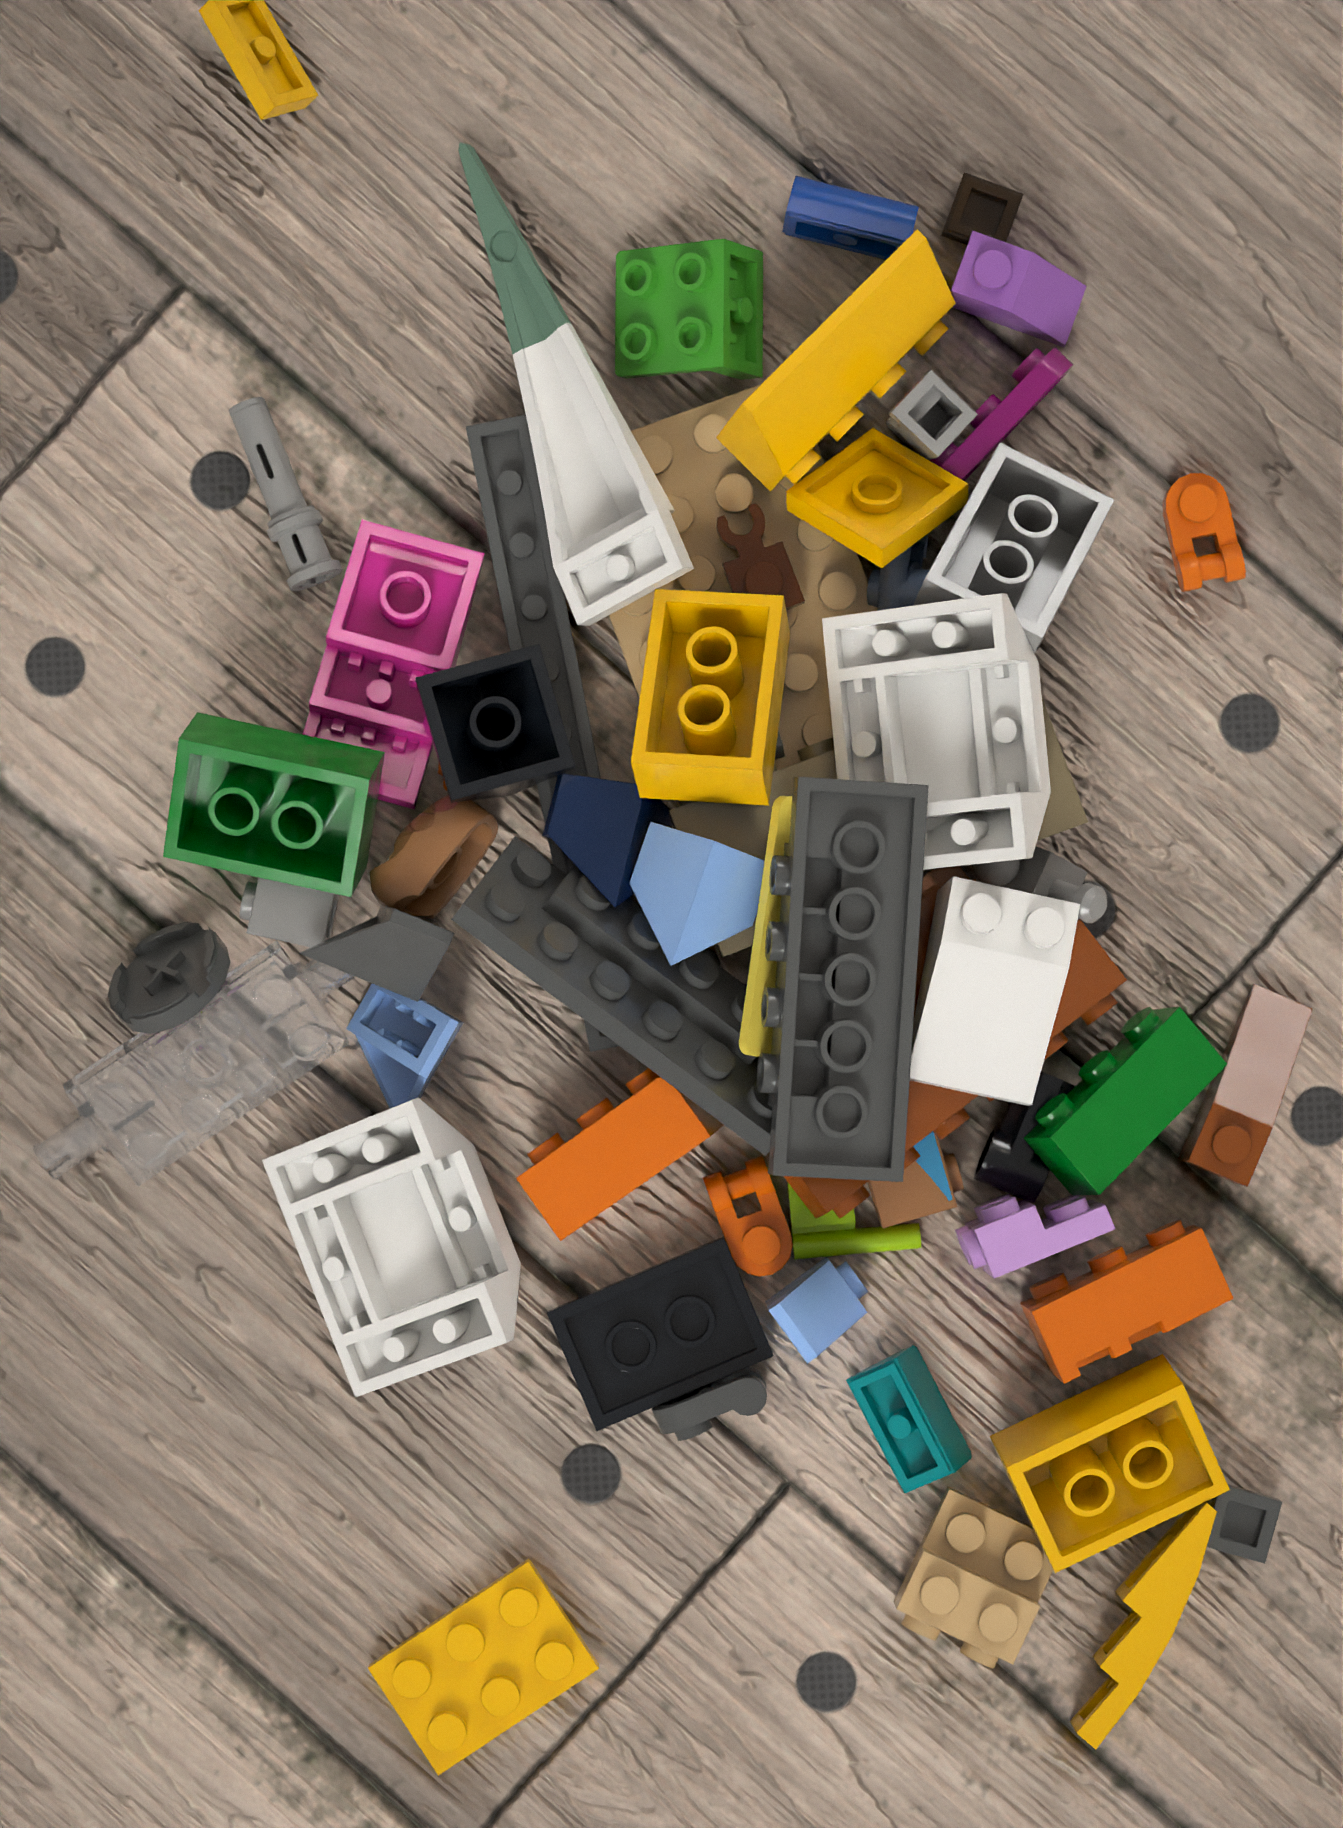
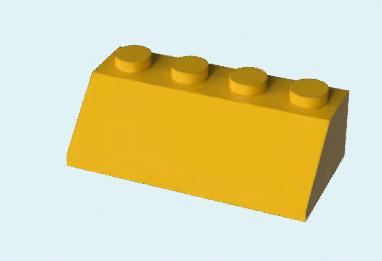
[716,229,956,492]

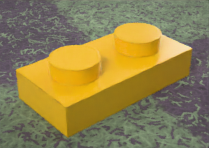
[198,0,318,120]

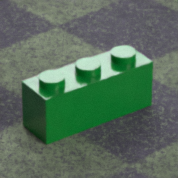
[1024,1007,1227,1196]

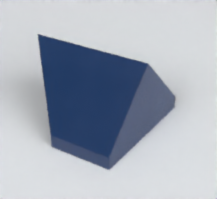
[542,774,673,907]

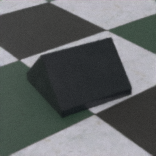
[415,644,576,803]

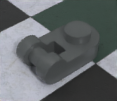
[651,1367,767,1441]

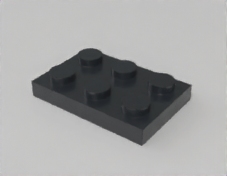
[547,1236,774,1431]

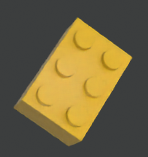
[631,589,790,806]

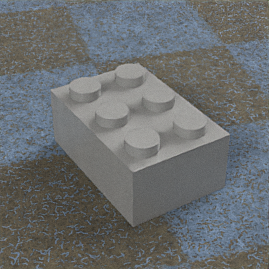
[913,443,1114,654]

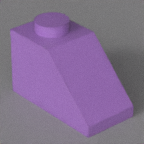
[951,231,1087,347]

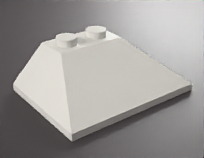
[822,593,1051,870]
[262,1097,521,1397]

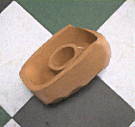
[369,795,499,919]

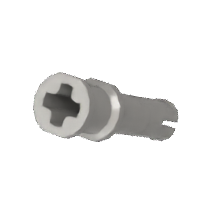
[229,397,343,591]

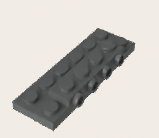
[757,777,929,1182]
[451,837,772,1156]

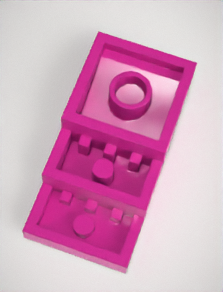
[302,519,485,810]

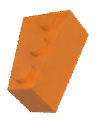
[516,1068,724,1241]
[1020,1220,1234,1384]

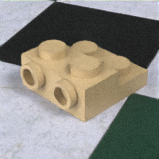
[893,1486,1053,1668]

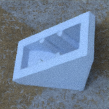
[629,822,764,966]
[346,983,464,1108]

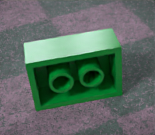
[163,712,385,897]

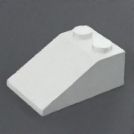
[910,876,1080,1106]

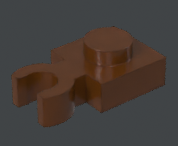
[716,503,805,610]

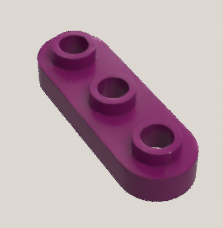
[929,347,1074,481]

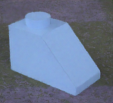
[765,1257,868,1364]

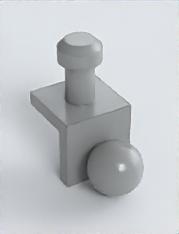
[972,846,1107,923]

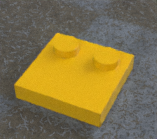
[786,428,969,568]

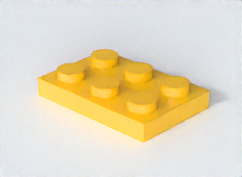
[368,1558,599,1776]

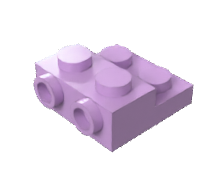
[955,1194,1115,1278]

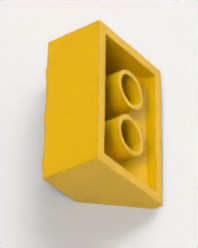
[990,1354,1230,1573]

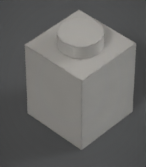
[240,878,340,947]

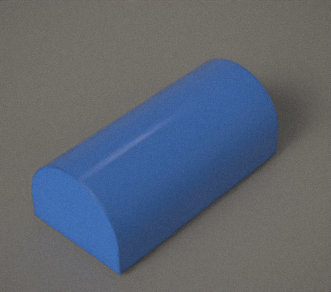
[782,176,919,260]

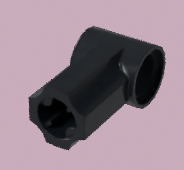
[974,1071,1075,1203]

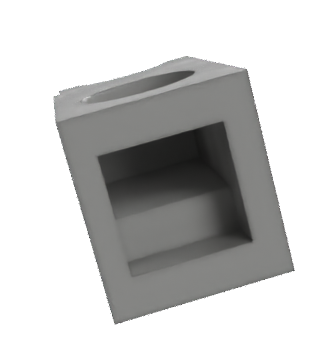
[886,370,978,460]

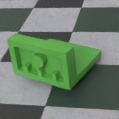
[615,239,763,380]

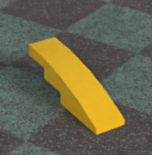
[1070,1502,1217,1750]

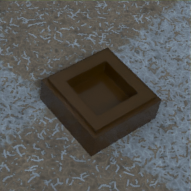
[941,172,1024,245]

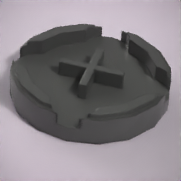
[108,922,230,1034]

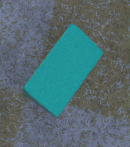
[846,1345,972,1494]

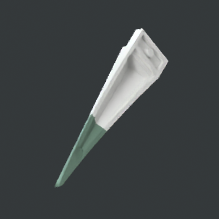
[458,142,694,626]

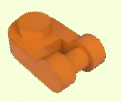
[1162,473,1246,592]
[702,1156,793,1277]

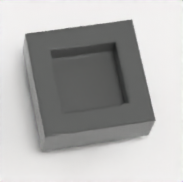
[1207,1484,1282,1564]

